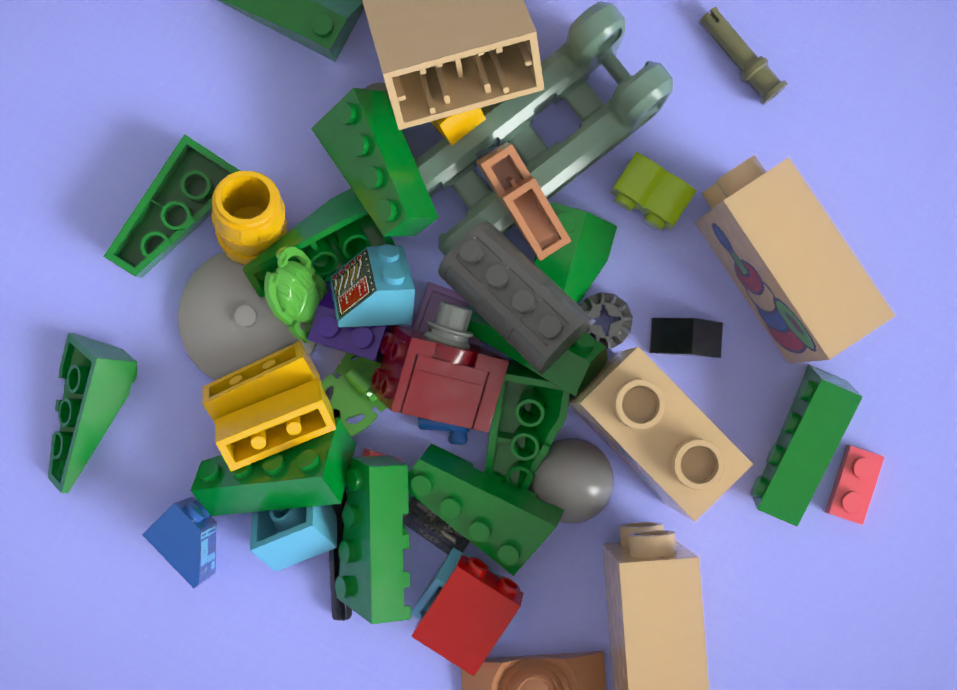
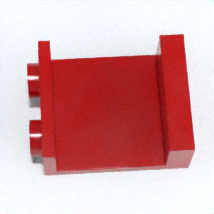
[411,554,524,676]

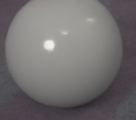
[529,438,614,524]

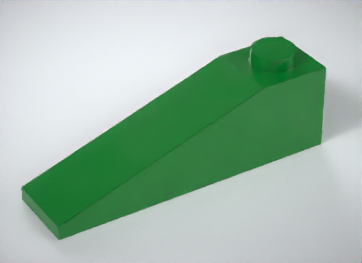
[217,0,364,62]
[242,188,396,298]
[466,305,608,397]
[484,360,570,491]

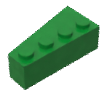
[311,88,439,237]
[103,134,240,278]
[751,364,863,527]
[190,417,356,516]
[408,443,564,576]
[335,455,411,624]

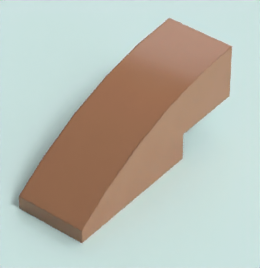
[476,142,571,261]

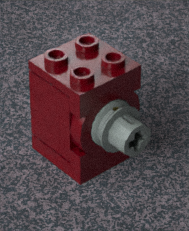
[371,301,509,433]

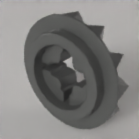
[580,292,633,349]

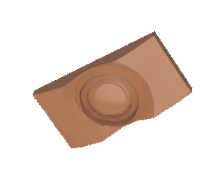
[461,651,606,690]

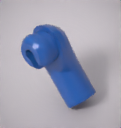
[418,417,470,445]

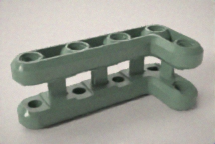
[415,1,673,256]

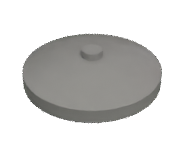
[178,251,317,380]

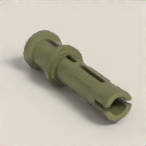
[699,7,788,105]

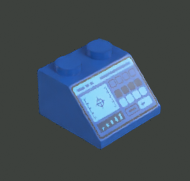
[142,497,217,589]

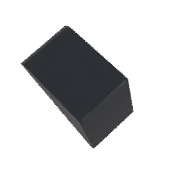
[649,318,723,358]

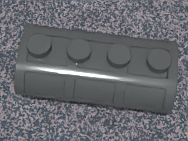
[438,221,596,375]

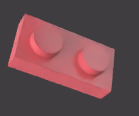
[825,445,885,525]

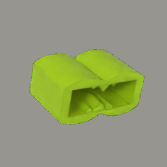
[611,152,697,231]

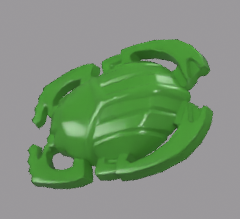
[264,246,328,343]
[321,354,387,437]

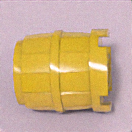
[212,171,287,265]

